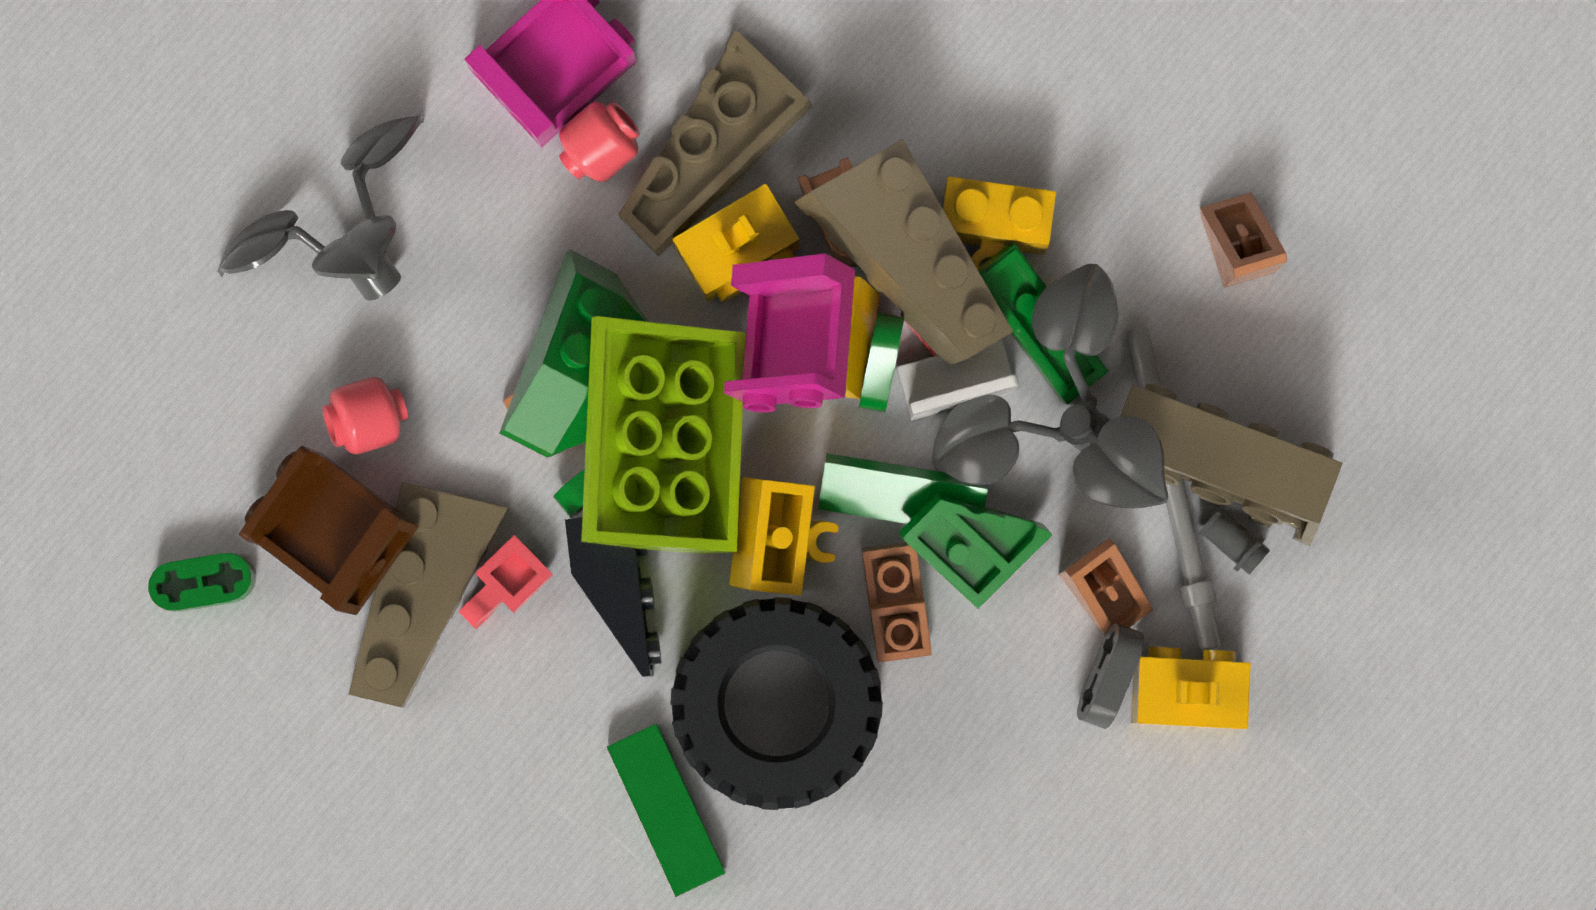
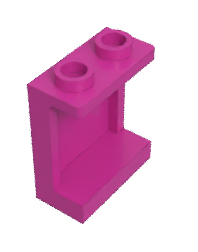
[464,0,637,148]
[724,253,855,412]

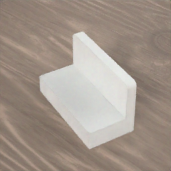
[896,339,1019,421]

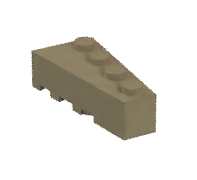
[794,139,1013,366]
[1120,384,1343,546]

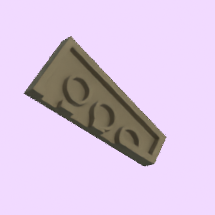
[618,29,812,256]
[348,482,510,708]

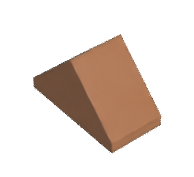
[1200,192,1287,288]
[1058,538,1153,636]

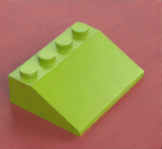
[581,316,746,554]

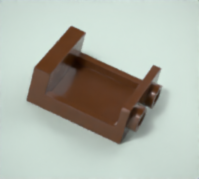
[239,446,419,616]

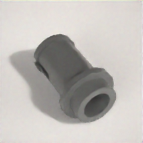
[1198,507,1270,575]

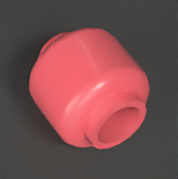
[559,102,640,182]
[322,377,408,455]

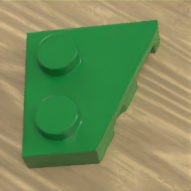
[899,493,1052,609]

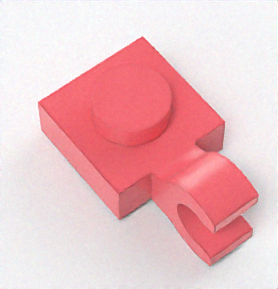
[458,535,553,629]

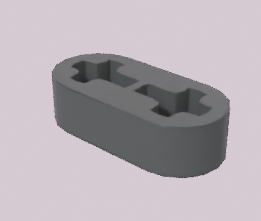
[1077,623,1144,729]

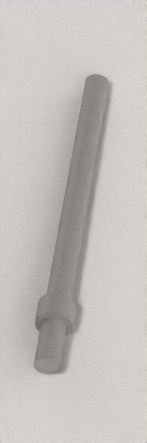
[1127,328,1221,650]

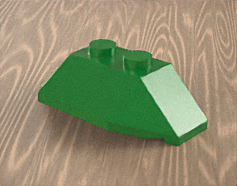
[499,249,649,458]

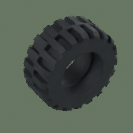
[670,597,883,810]

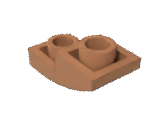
[861,542,932,663]

